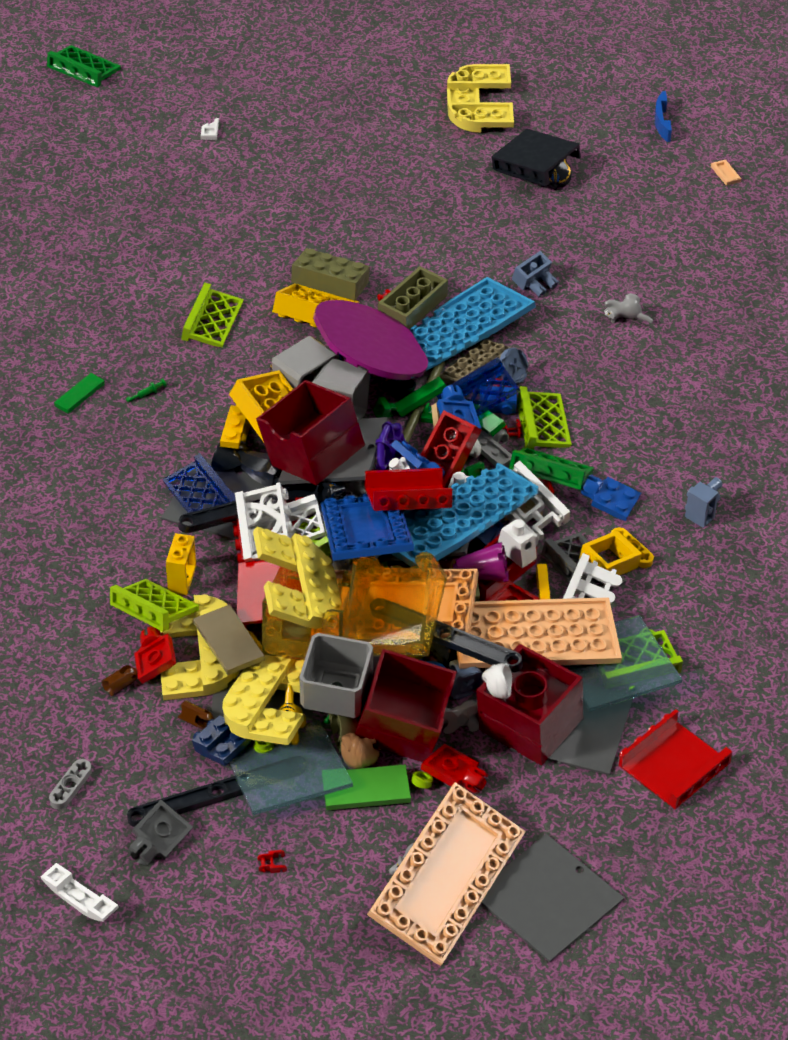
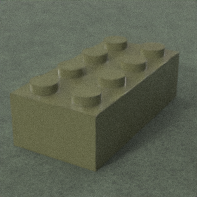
[291,248,370,301]
[378,266,448,330]

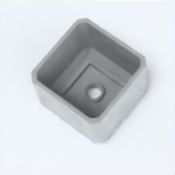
[272,336,340,389]
[312,359,371,419]
[299,633,373,718]

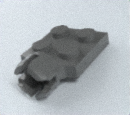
[128,800,193,865]

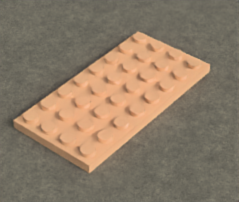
[457,597,622,669]

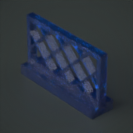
[436,357,520,416]
[163,453,236,513]

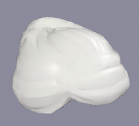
[482,663,512,700]

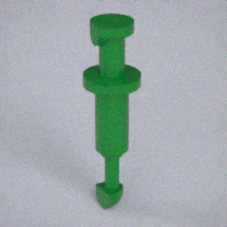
[126,378,167,402]

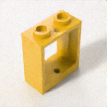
[579,531,642,575]
[166,533,197,595]

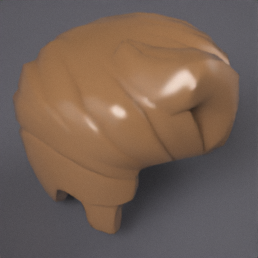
[341,733,379,769]

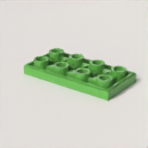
[322,764,411,810]

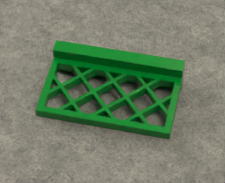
[47,45,121,88]
[509,447,594,490]

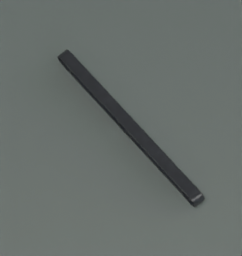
[178,483,317,533]
[370,599,523,673]
[127,757,307,827]

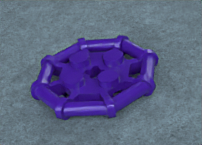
[375,421,408,470]

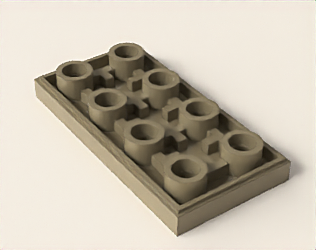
[439,339,511,389]
[193,604,265,675]

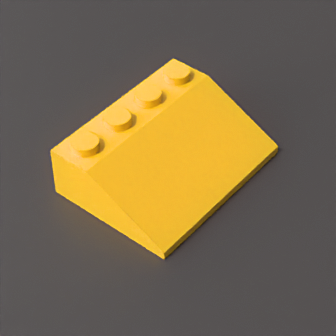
[272,283,359,327]
[229,370,293,442]

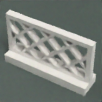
[250,494,326,554]

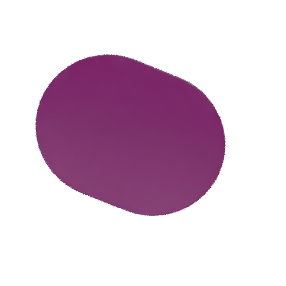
[313,300,428,380]

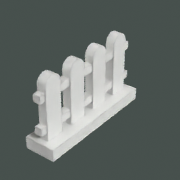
[563,553,622,604]

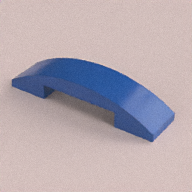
[654,91,672,142]

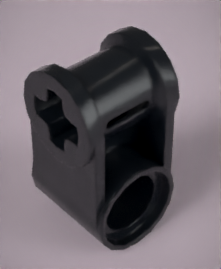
[382,378,416,400]

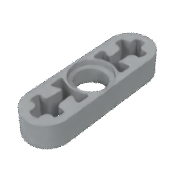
[49,759,92,809]

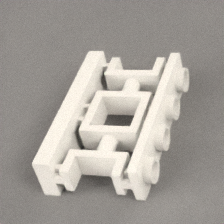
[506,461,570,545]

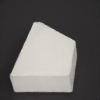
[201,118,219,140]

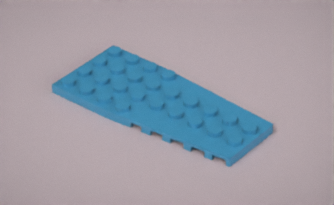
[410,277,536,379]
[391,463,539,572]

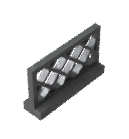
[541,533,627,598]

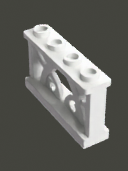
[235,482,294,562]

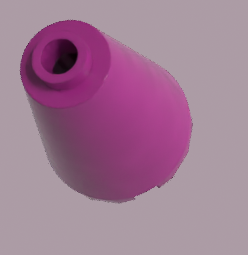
[453,542,509,582]

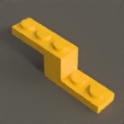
[220,405,251,449]

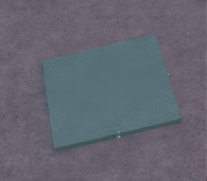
[561,615,682,712]
[229,720,353,815]

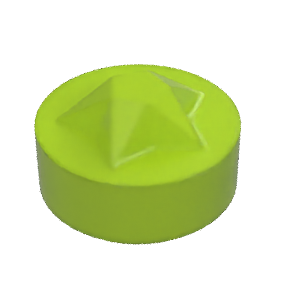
[411,771,434,789]

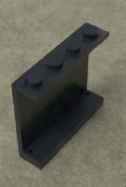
[491,129,581,186]

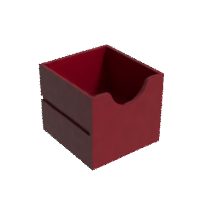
[256,380,365,485]
[476,644,584,766]
[355,649,457,762]

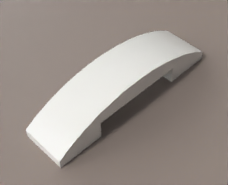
[41,863,119,922]

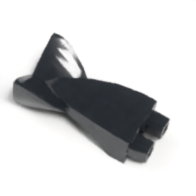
[211,439,286,488]

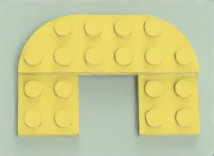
[447,64,514,133]
[253,526,342,629]
[161,594,240,701]
[222,651,305,745]

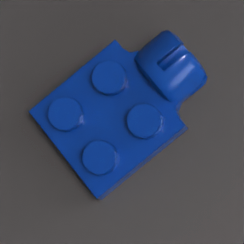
[437,385,482,429]
[391,439,445,476]
[581,475,641,521]

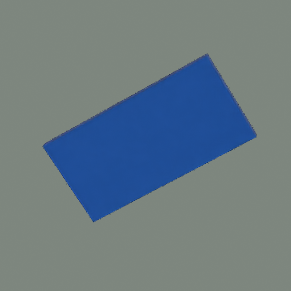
[320,493,414,561]

